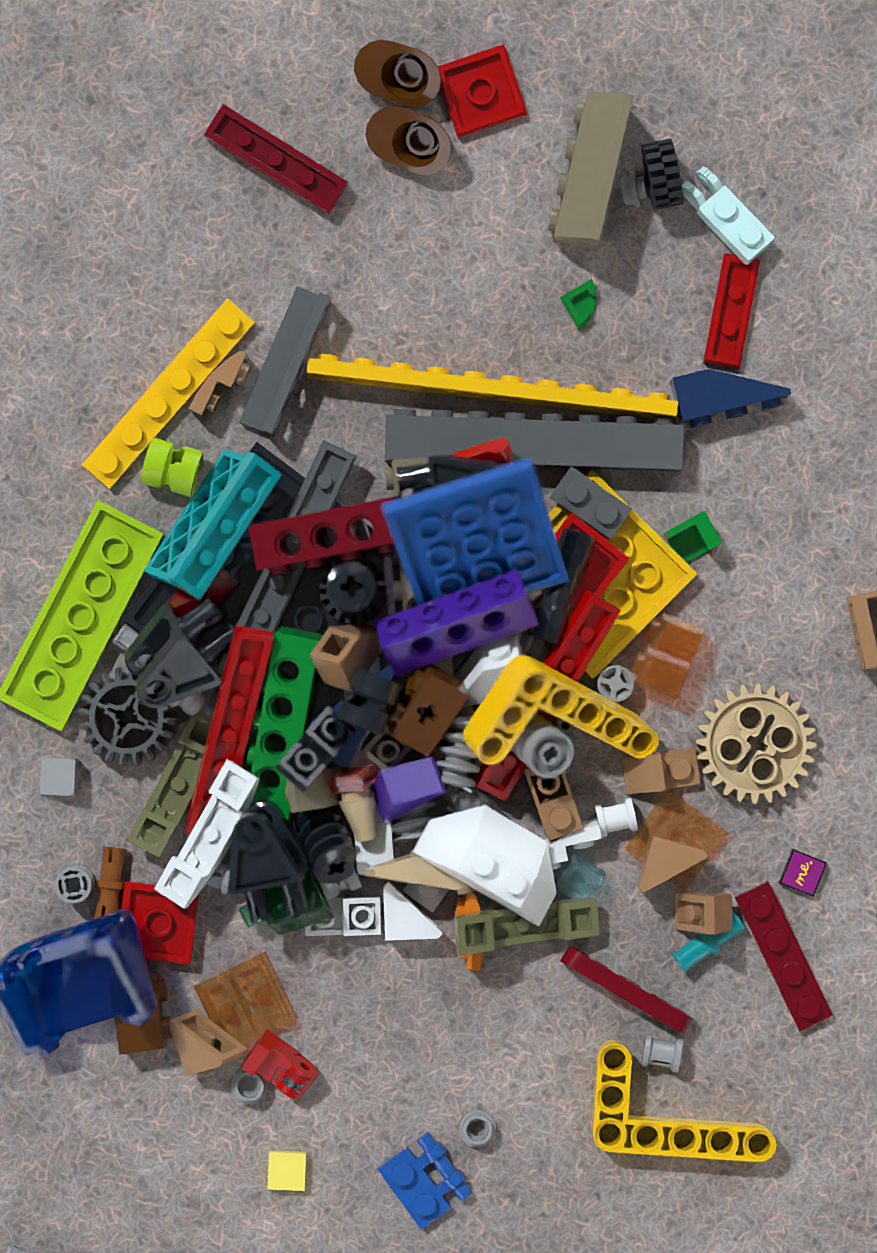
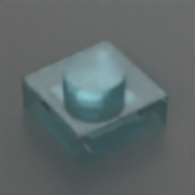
[554,854,605,899]

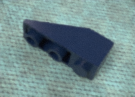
[670,369,792,428]

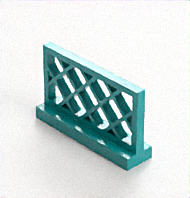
[144,449,282,600]

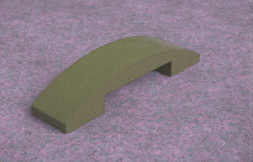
[126,711,212,858]
[454,898,600,956]

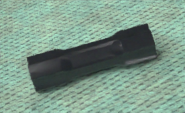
[526,528,596,645]

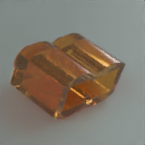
[631,613,705,699]

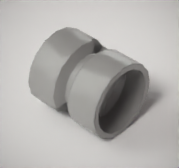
[511,715,574,778]

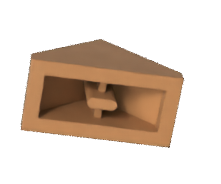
[637,834,708,894]
[169,1009,248,1076]

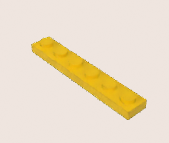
[82,298,256,490]

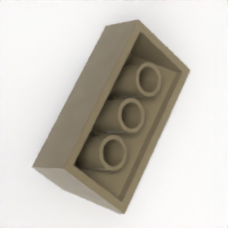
[548,92,633,251]

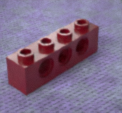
[248,496,401,575]

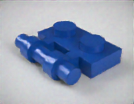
[377,1132,472,1230]

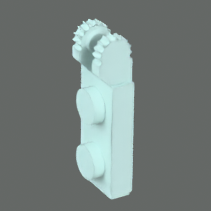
[682,166,775,265]

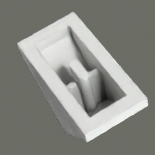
[383,880,443,940]

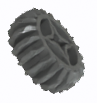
[78,667,179,767]

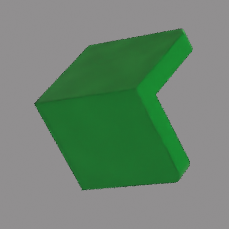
[663,511,722,563]

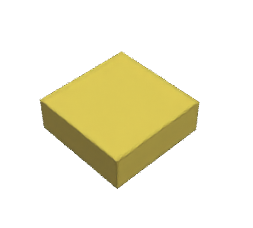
[267,1151,307,1191]

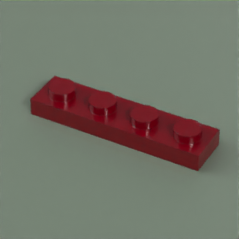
[203,104,348,215]
[734,881,833,1032]

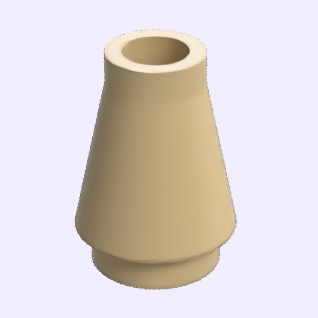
[339,785,378,842]

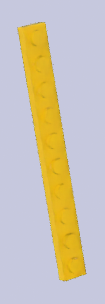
[307,354,678,419]

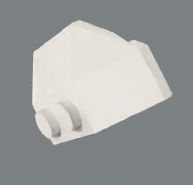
[412,805,556,926]

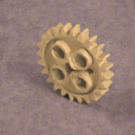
[695,683,817,804]

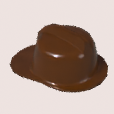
[354,39,441,108]
[365,106,452,176]

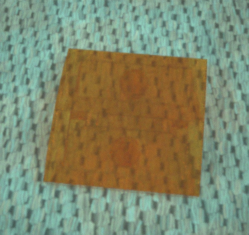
[194,951,298,1045]

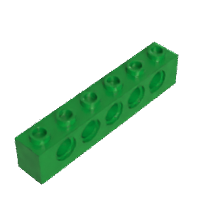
[247,626,323,830]

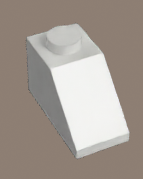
[454,635,529,708]

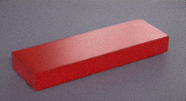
[703,253,760,369]

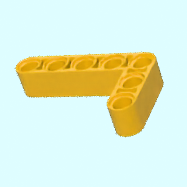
[463,655,659,765]
[592,1040,776,1162]

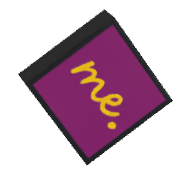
[778,848,827,897]

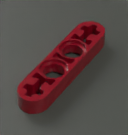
[560,945,694,1034]

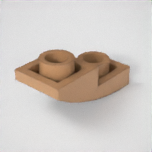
[188,351,251,418]

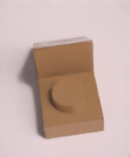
[621,747,700,794]
[675,892,732,934]

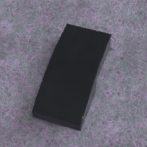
[275,706,356,792]

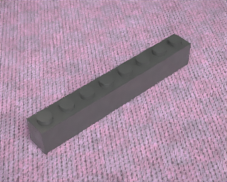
[385,409,684,472]

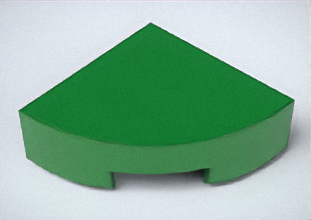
[559,279,596,330]

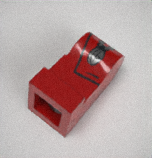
[241,1029,318,1099]

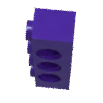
[375,570,538,676]

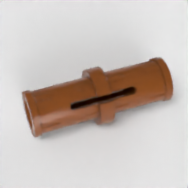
[93,846,127,923]

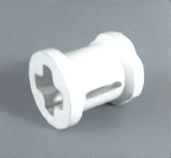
[594,798,638,838]

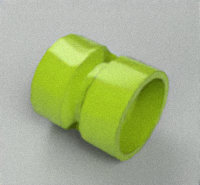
[141,437,204,497]

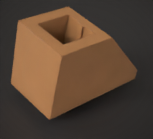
[310,623,383,692]
[524,768,584,841]

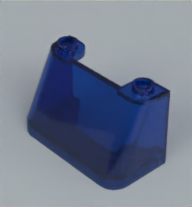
[0,909,157,1057]

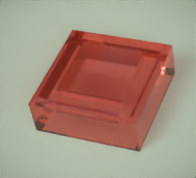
[328,764,379,794]

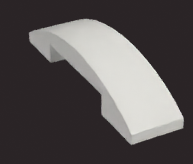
[154,760,259,908]

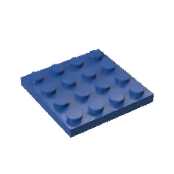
[382,458,569,606]

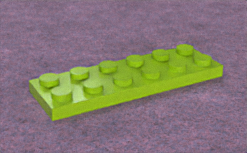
[0,500,165,732]

